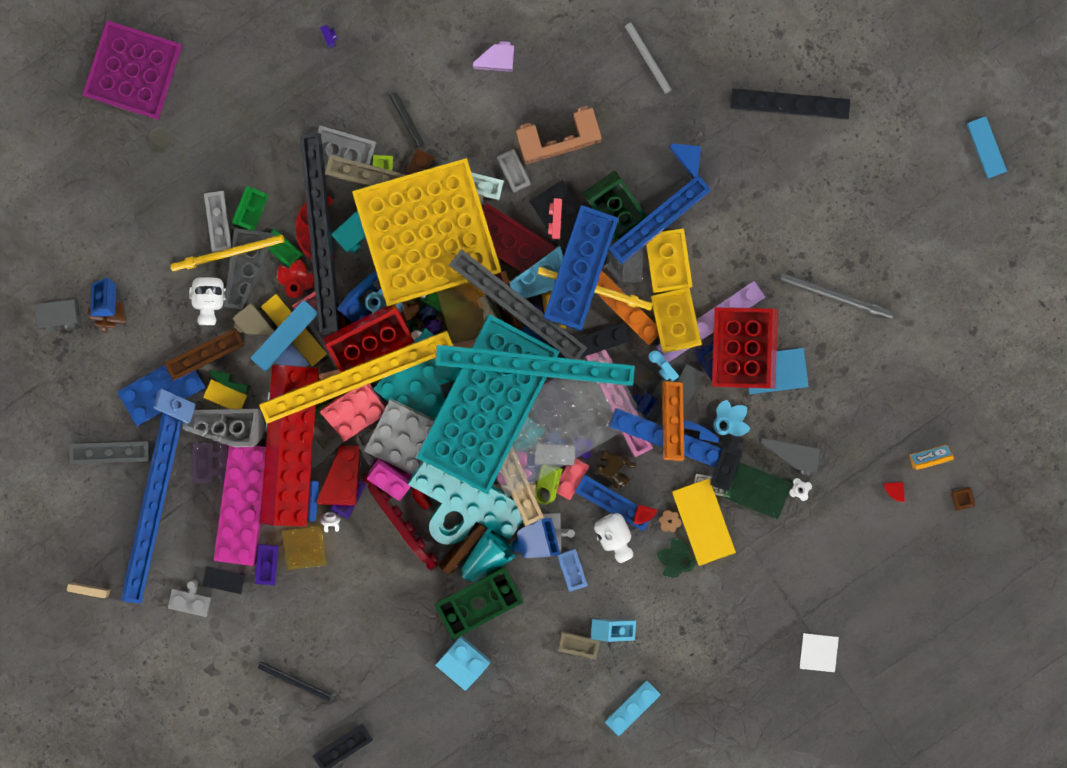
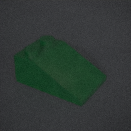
[583,170,647,242]

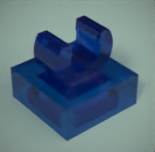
[632,392,658,416]

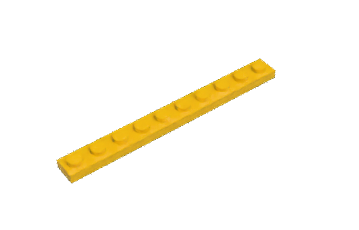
[259,330,453,423]

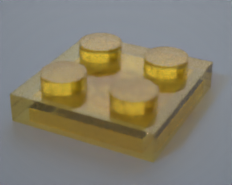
[282,526,327,570]

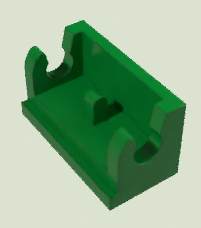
[232,186,269,231]

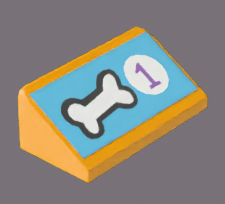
[910,445,954,470]

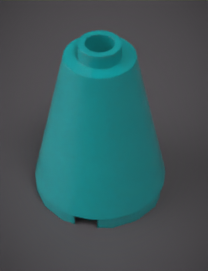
[461,529,516,582]

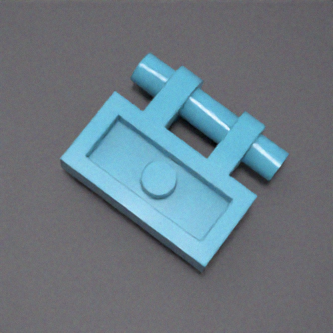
[648,351,679,381]

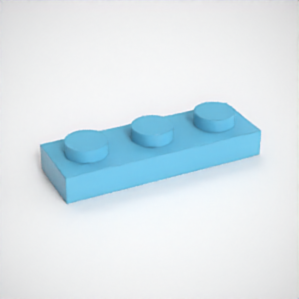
[605,680,661,736]

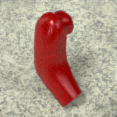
[412,488,432,510]

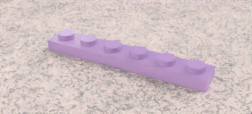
[656,281,765,362]

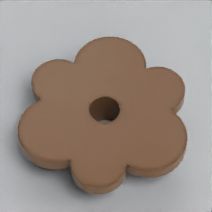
[659,510,682,532]

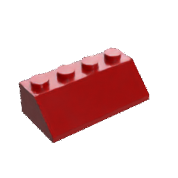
[324,304,414,372]

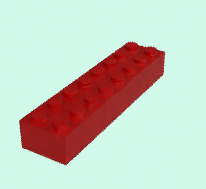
[260,365,318,526]

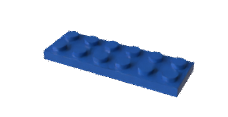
[543,205,619,331]

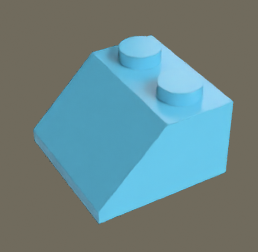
[435,635,491,691]

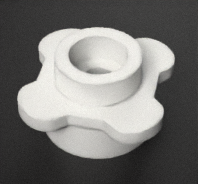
[789,478,812,501]

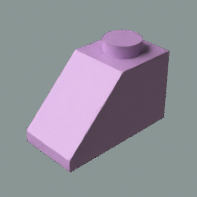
[473,41,514,72]

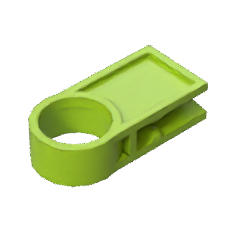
[536,464,562,505]

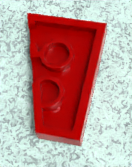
[316,445,361,506]

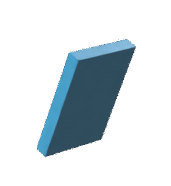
[748,348,809,394]

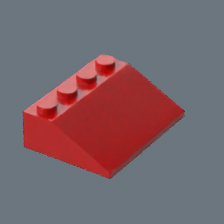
[712,307,778,389]

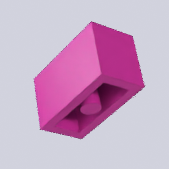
[367,458,411,501]

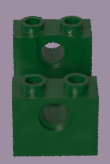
[434,565,524,640]

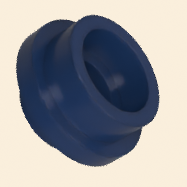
[418,305,437,323]

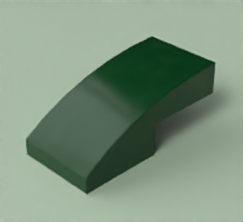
[210,370,250,393]

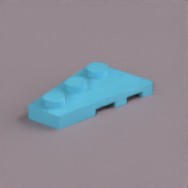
[509,246,563,299]

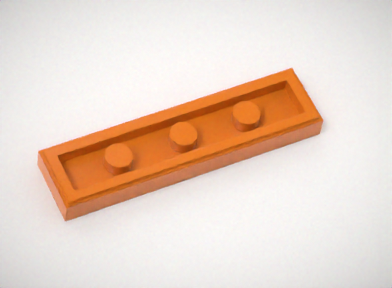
[662,381,684,461]

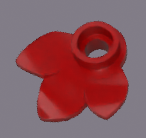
[277,259,315,298]

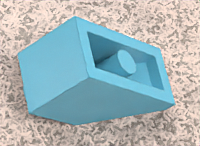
[591,618,636,642]

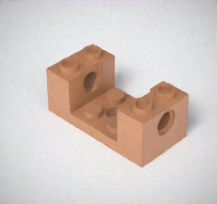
[516,106,602,165]

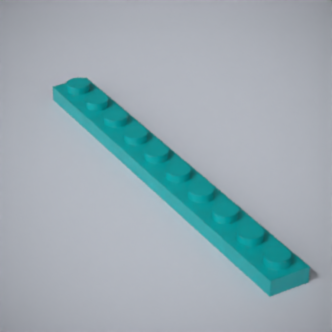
[435,345,635,386]

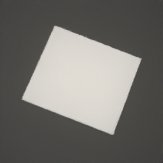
[800,633,839,672]

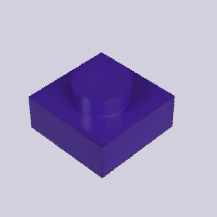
[320,25,338,49]

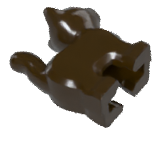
[595,450,637,489]

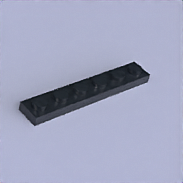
[730,88,851,120]

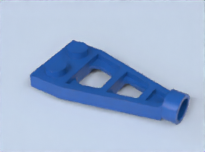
[337,270,379,323]

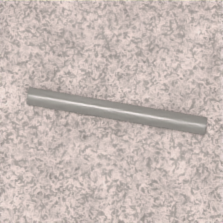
[625,22,672,94]

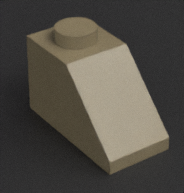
[232,303,275,336]

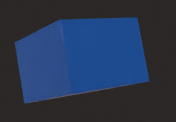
[669,143,701,179]

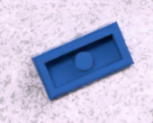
[90,277,116,316]

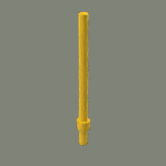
[171,235,284,271]
[537,267,653,311]

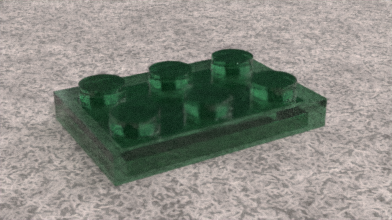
[723,462,792,520]

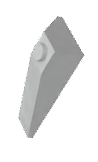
[182,409,266,447]

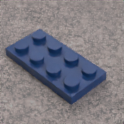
[117,365,206,426]

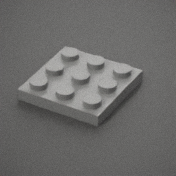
[364,398,435,474]

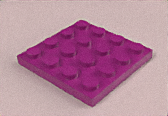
[83,20,183,120]

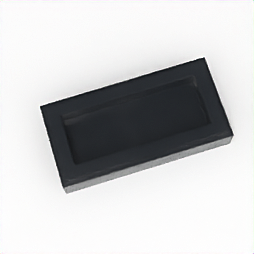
[202,566,246,594]

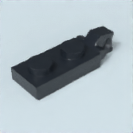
[710,436,743,492]

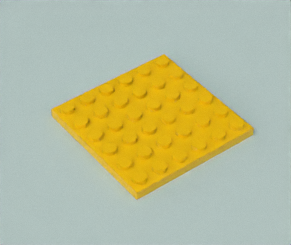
[352,158,502,307]

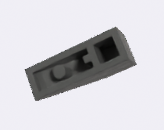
[759,438,821,475]

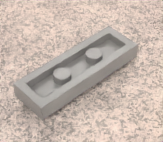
[204,191,232,253]

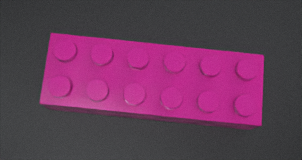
[214,445,266,566]

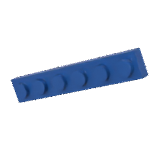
[608,175,711,265]
[609,408,722,467]

